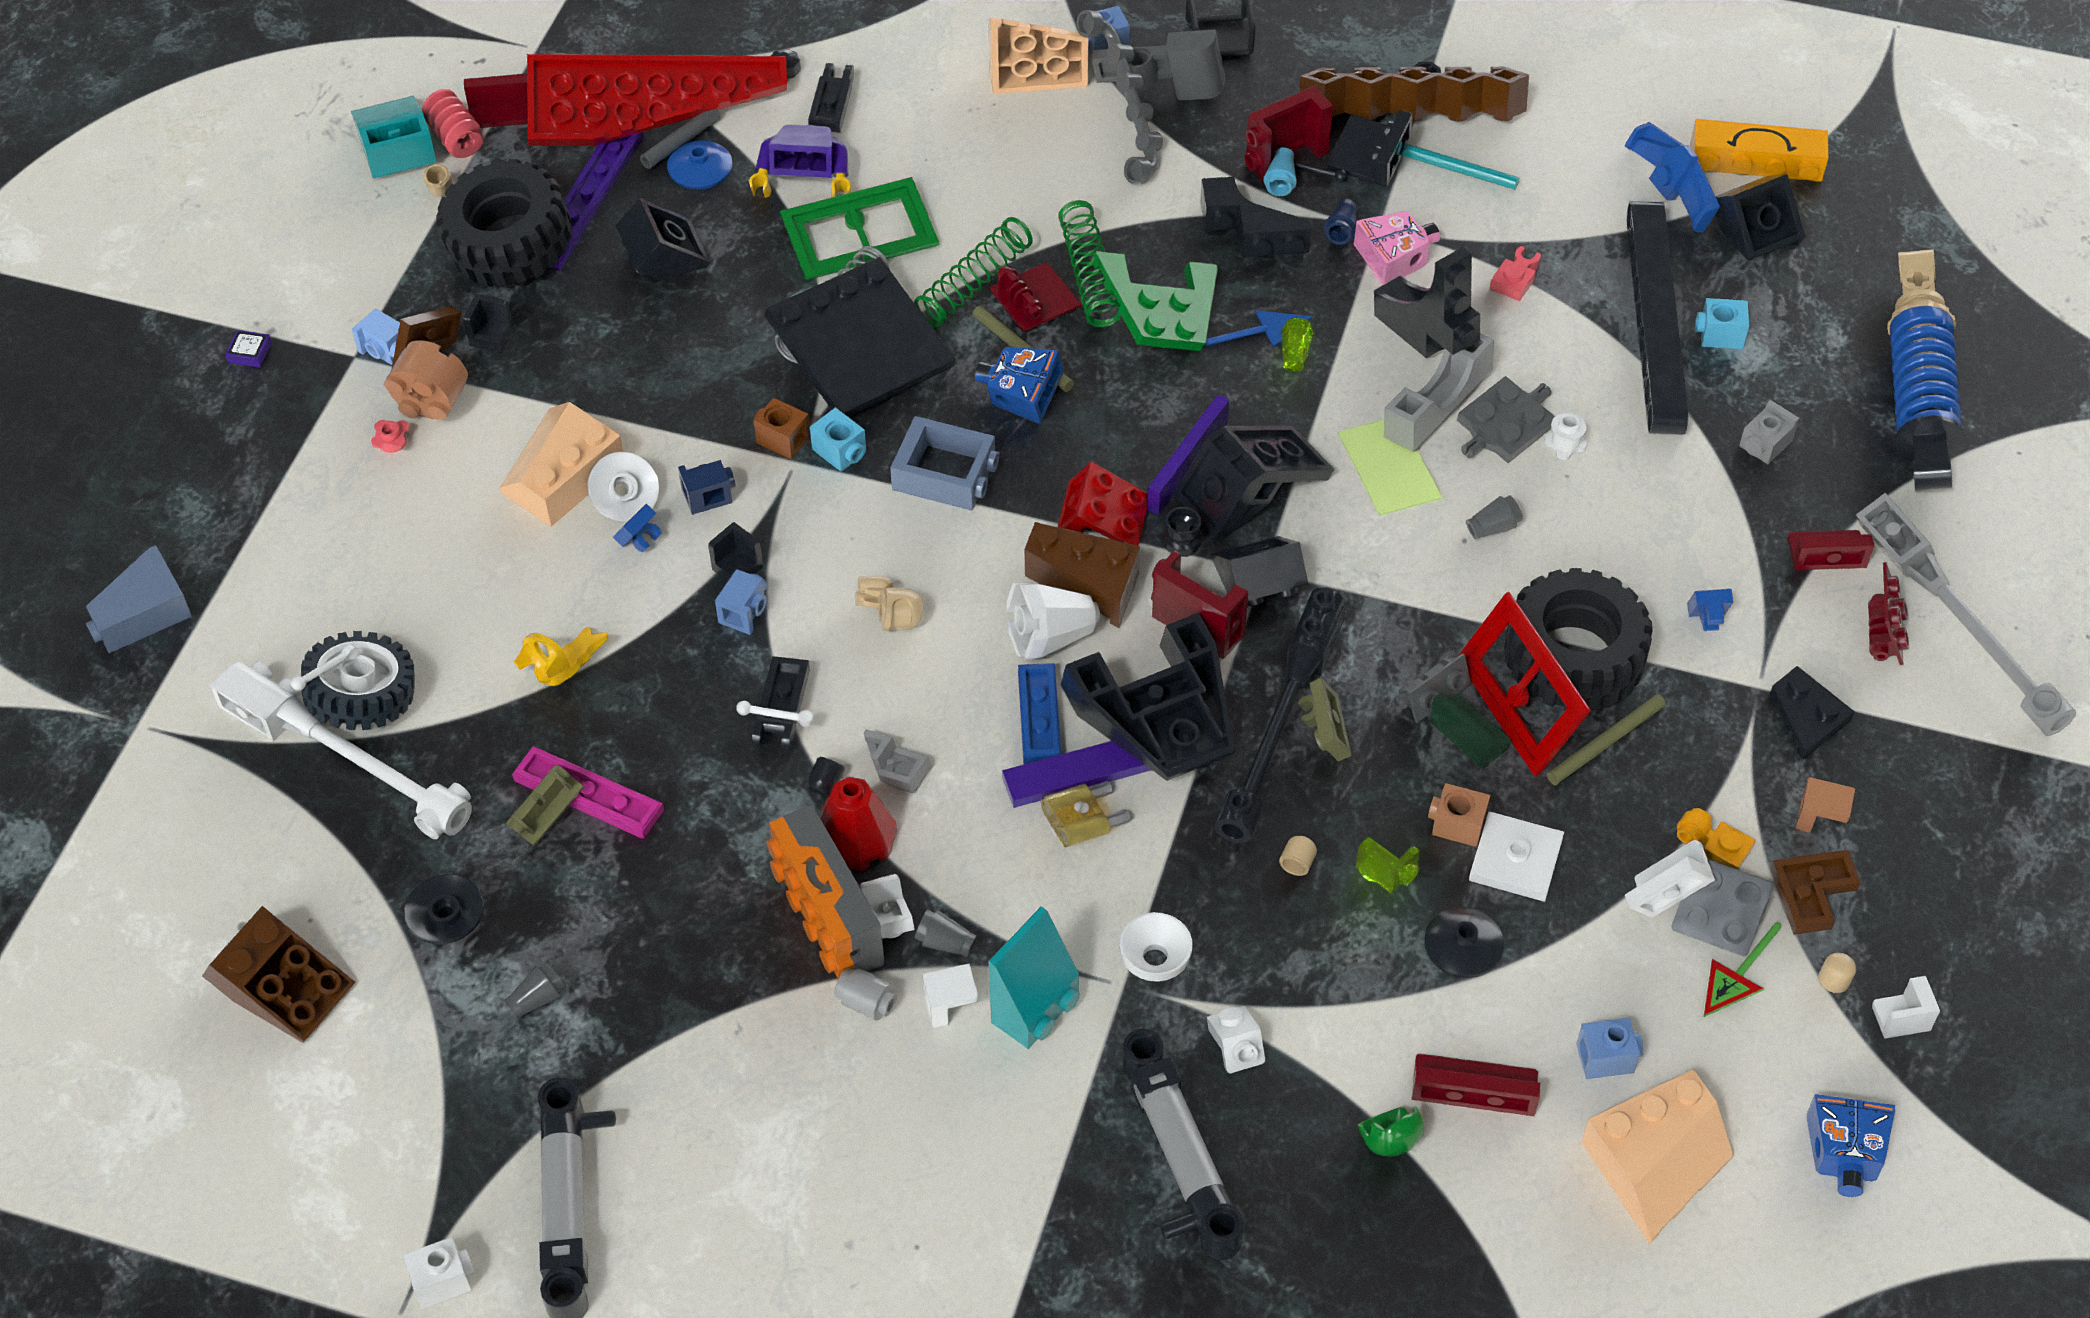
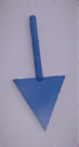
[1204,310,1312,348]

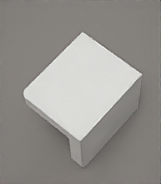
[922,964,978,1028]
[1872,976,1940,1039]

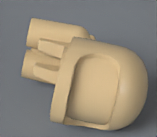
[855,576,924,631]

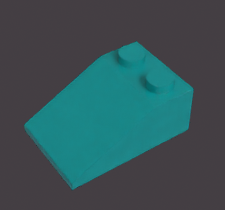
[989,906,1080,1049]

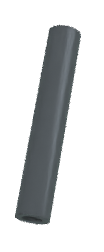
[640,109,721,169]

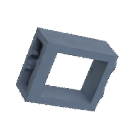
[890,416,999,511]

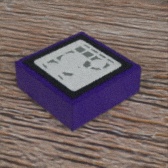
[225,330,272,367]

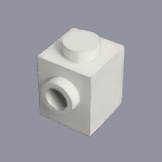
[403,1237,474,1309]

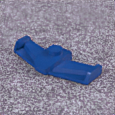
[1625,122,1721,232]

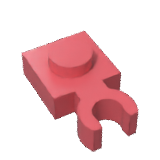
[1489,246,1541,301]

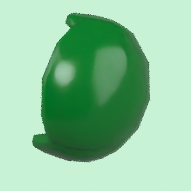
[1357,1106,1424,1157]

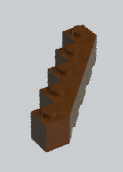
[1300,66,1529,122]

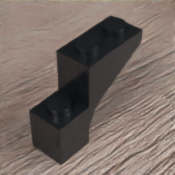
[1200,176,1311,257]

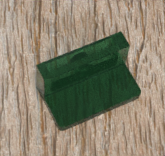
[1429,693,1511,768]

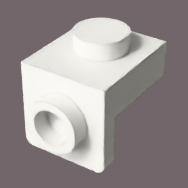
[860,874,915,938]
[1207,1006,1265,1073]

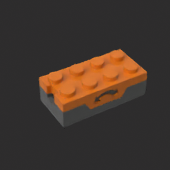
[766,804,884,979]

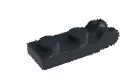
[808,63,854,133]

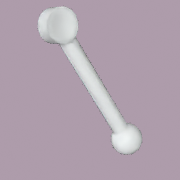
[291,644,359,691]
[736,701,814,727]

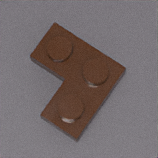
[1770,850,1861,935]

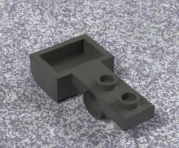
[1091,30,1226,100]

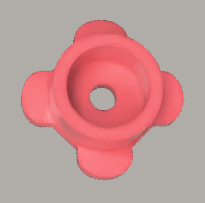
[371,420,409,453]

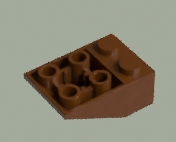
[202,906,355,1043]

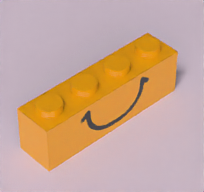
[1690,119,1828,182]

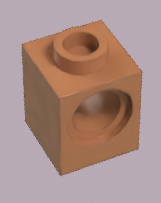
[1428,783,1490,847]

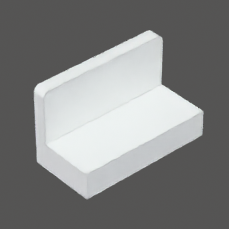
[1625,840,1715,918]

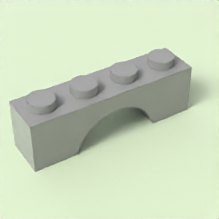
[1384,333,1494,452]

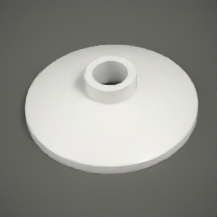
[588,452,659,522]

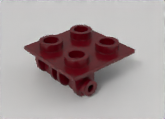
[989,262,1082,332]
[1868,562,1909,665]

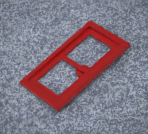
[1457,592,1591,776]

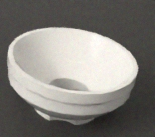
[1119,912,1192,981]

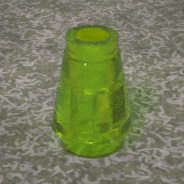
[1281,318,1315,372]

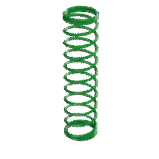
[1058,200,1121,327]
[914,217,1033,328]

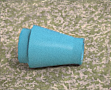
[1264,148,1296,196]

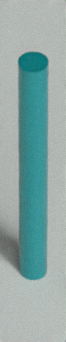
[1403,144,1519,190]

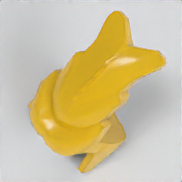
[514,627,608,686]

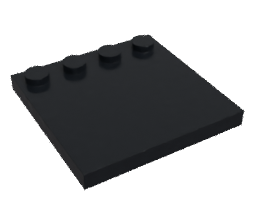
[764,257,955,417]

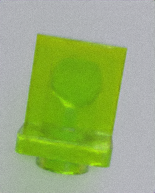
[1356,837,1420,894]

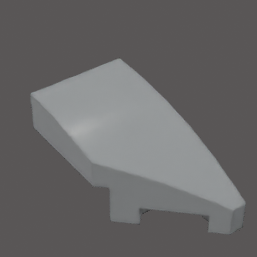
[863,729,932,793]

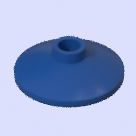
[667,141,733,189]

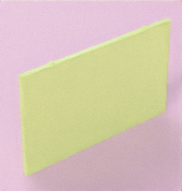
[1338,420,1442,516]

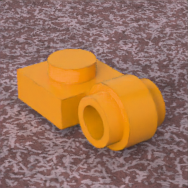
[1677,808,1756,870]

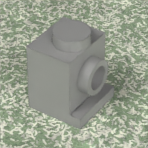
[1739,400,1800,464]

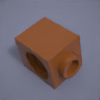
[753,398,811,460]

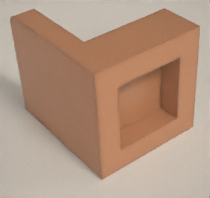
[1795,777,1855,833]

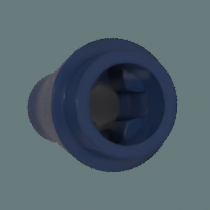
[1324,199,1357,245]

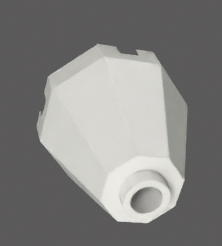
[1006,581,1100,659]

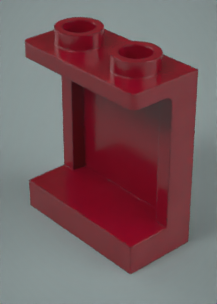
[1244,86,1333,181]
[1151,550,1249,660]

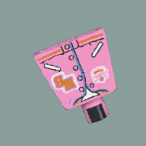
[1354,211,1440,285]

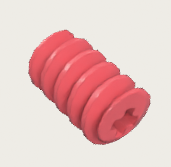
[422,89,483,158]

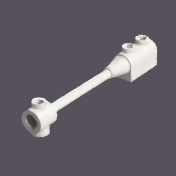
[210,661,472,839]

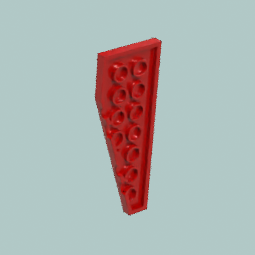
[527,54,787,146]

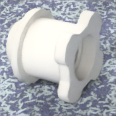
[1544,413,1587,460]

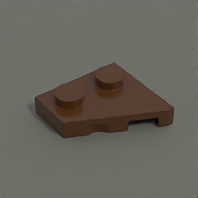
[391,306,461,370]

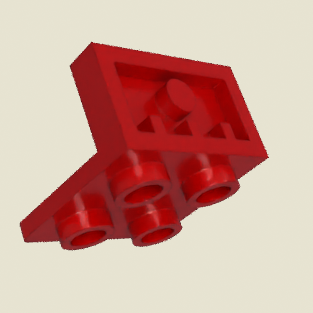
[1057,462,1148,546]

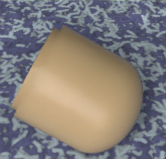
[423,164,453,196]
[1279,836,1317,876]
[1818,953,1856,993]

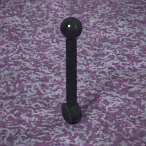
[1294,158,1347,183]

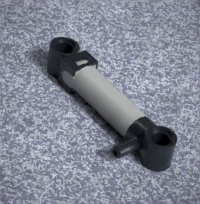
[1122,1028,1244,1260]
[537,1077,616,1318]

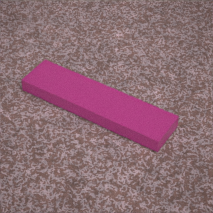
[512,746,664,839]

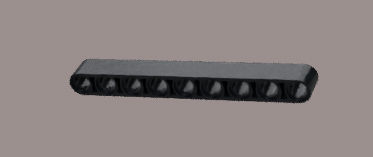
[1626,201,1688,435]

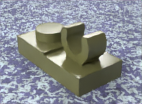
[1298,678,1352,761]

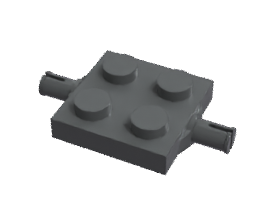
[1457,376,1555,463]

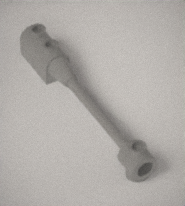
[1856,493,2076,736]

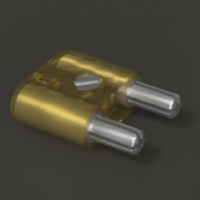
[1041,781,1130,847]

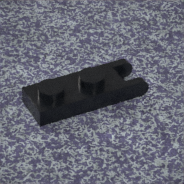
[752,656,810,748]

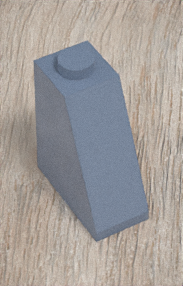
[86,545,192,653]

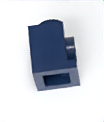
[678,460,736,515]

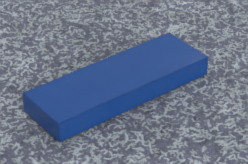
[1018,663,1061,764]

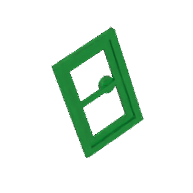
[780,177,939,280]

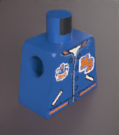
[975,347,1064,424]
[1807,1094,1895,1197]

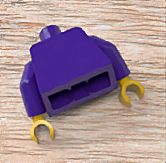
[749,124,851,198]

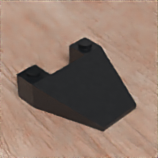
[1060,613,1235,781]

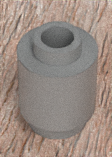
[834,968,897,1021]

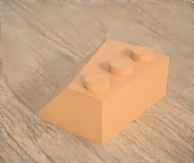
[988,17,1088,94]
[500,402,624,527]
[1581,1069,1733,1244]

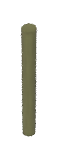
[972,305,1074,392]
[1547,694,1666,785]

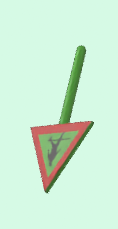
[1704,922,1781,1017]

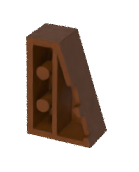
[1024,522,1140,628]

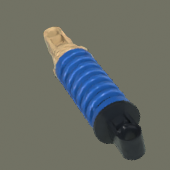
[1887,249,1965,491]

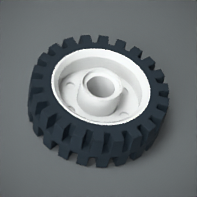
[301,631,415,730]

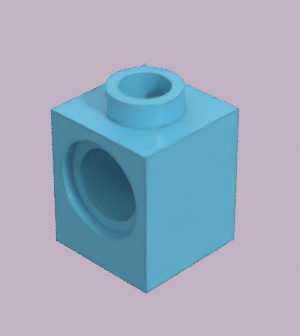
[1695,298,1749,349]
[810,407,866,472]

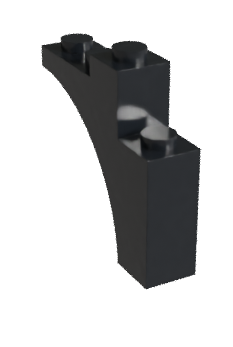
[1374,247,1480,358]

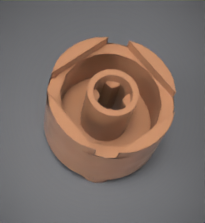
[384,341,468,421]

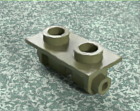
[506,765,584,846]

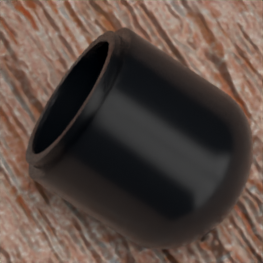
[809,756,845,794]

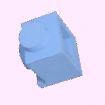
[352,308,400,365]

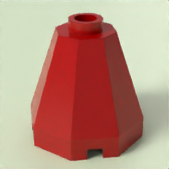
[819,776,897,871]

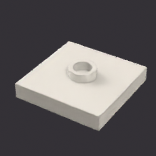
[1469,812,1564,902]

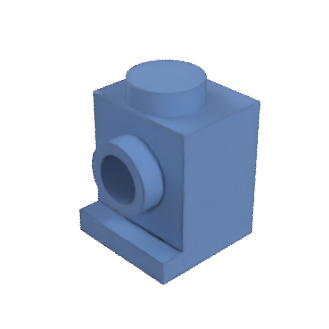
[715,569,767,635]

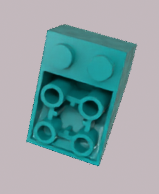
[351,95,437,178]

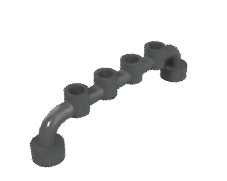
[1076,10,1163,184]

